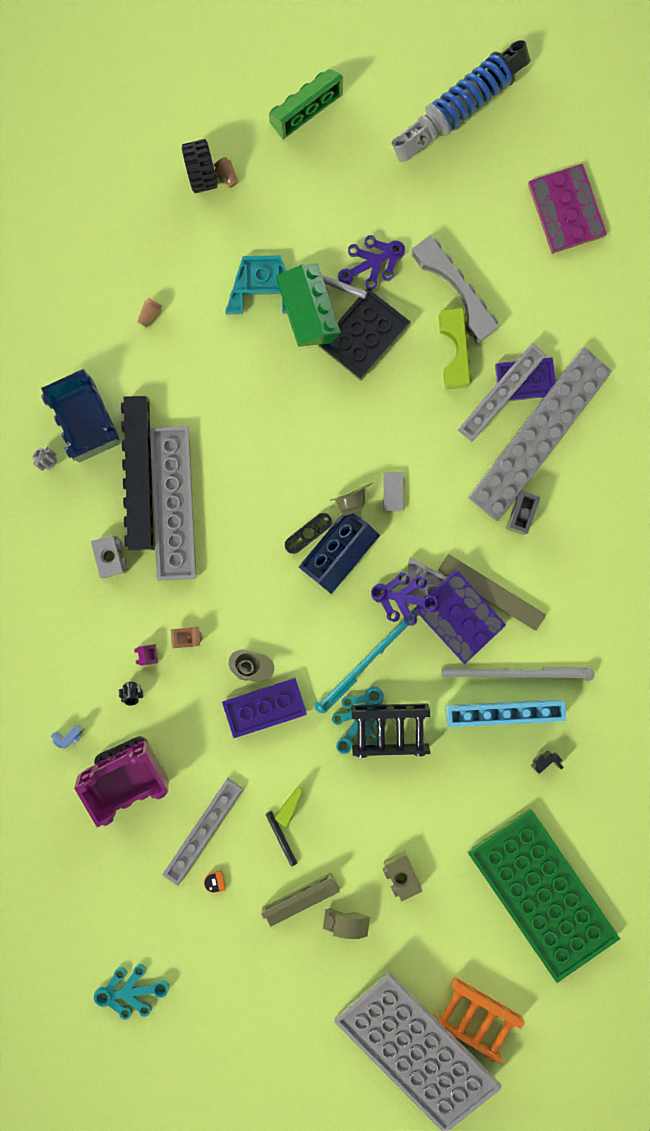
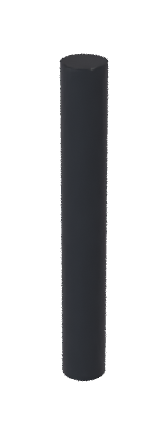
[265,811,298,867]

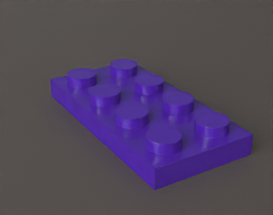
[222,678,307,739]

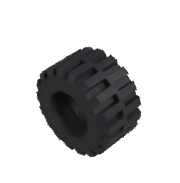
[181,139,218,194]

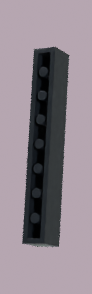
[121,396,154,551]

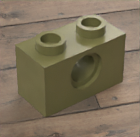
[382,851,423,902]

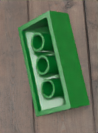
[269,69,343,140]
[276,263,341,347]

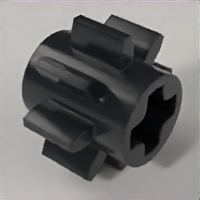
[118,681,143,706]

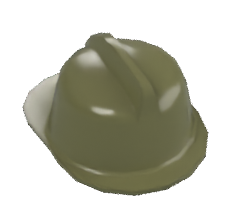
[330,482,373,516]
[228,649,275,682]

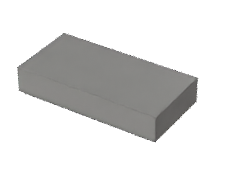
[383,472,403,511]

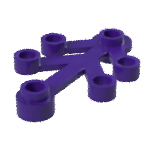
[338,235,405,290]
[371,572,440,626]

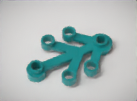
[332,686,386,754]
[94,964,169,1020]

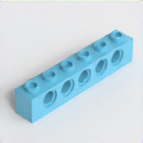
[445,700,566,727]

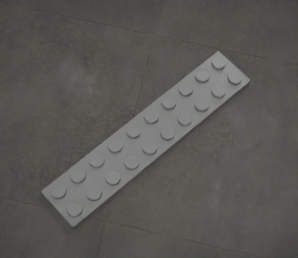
[467,347,612,521]

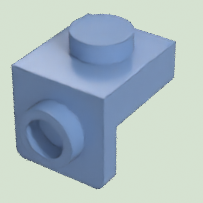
[51,724,84,749]

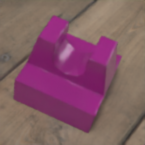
[134,644,158,666]

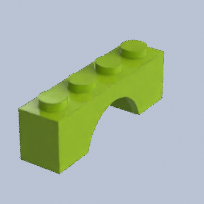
[438,308,472,390]

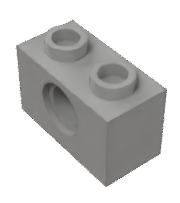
[91,535,128,579]

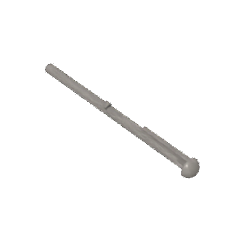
[441,667,594,682]

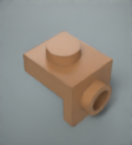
[170,627,202,648]

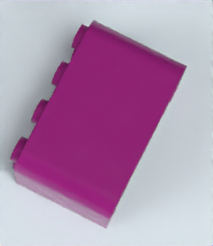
[74,741,169,828]

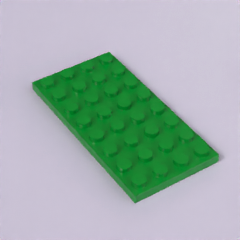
[467,808,620,983]

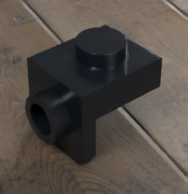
[530,750,564,774]

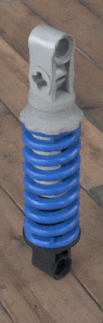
[392,40,531,162]

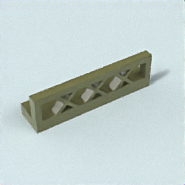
[261,873,340,927]

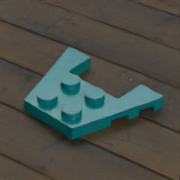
[225,255,287,315]

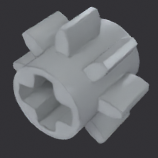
[32,447,57,471]

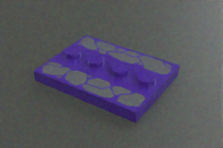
[414,570,506,664]

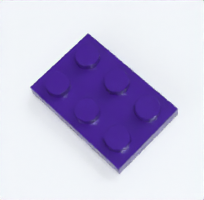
[495,357,556,402]

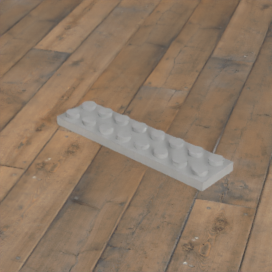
[150,426,196,581]

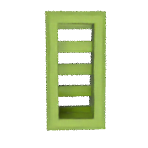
[275,785,302,828]

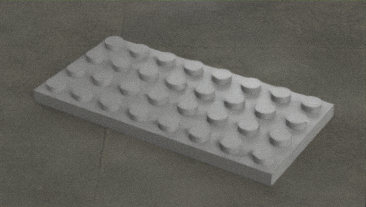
[334,971,501,1131]

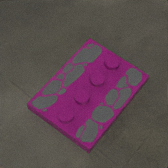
[528,164,607,254]

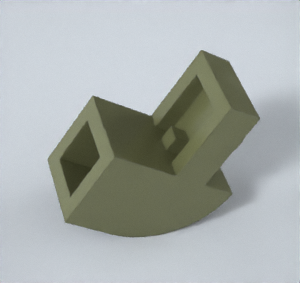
[323,908,370,939]

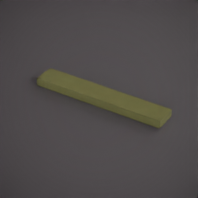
[438,554,546,631]

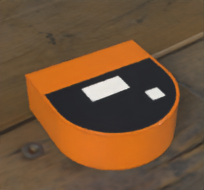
[204,870,226,893]

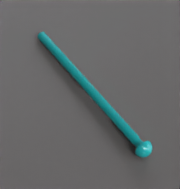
[315,610,419,713]

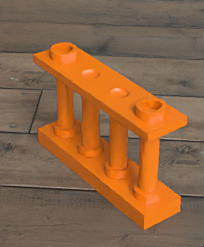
[433,976,525,1064]

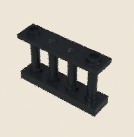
[351,703,430,758]

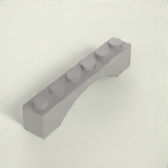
[411,235,499,344]

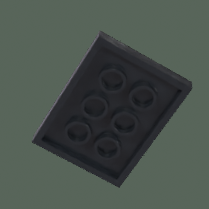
[318,288,411,381]

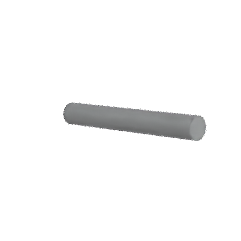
[322,275,368,299]

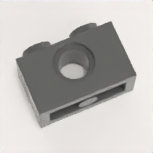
[506,491,540,535]

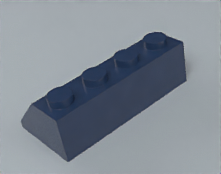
[298,513,380,594]

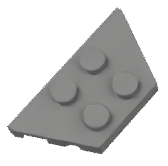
[408,557,447,599]

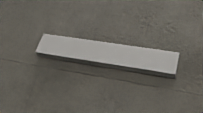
[457,343,546,443]
[162,778,243,886]

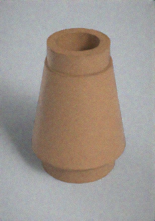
[214,157,239,188]
[137,298,162,328]

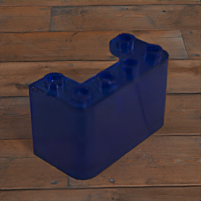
[41,369,121,463]

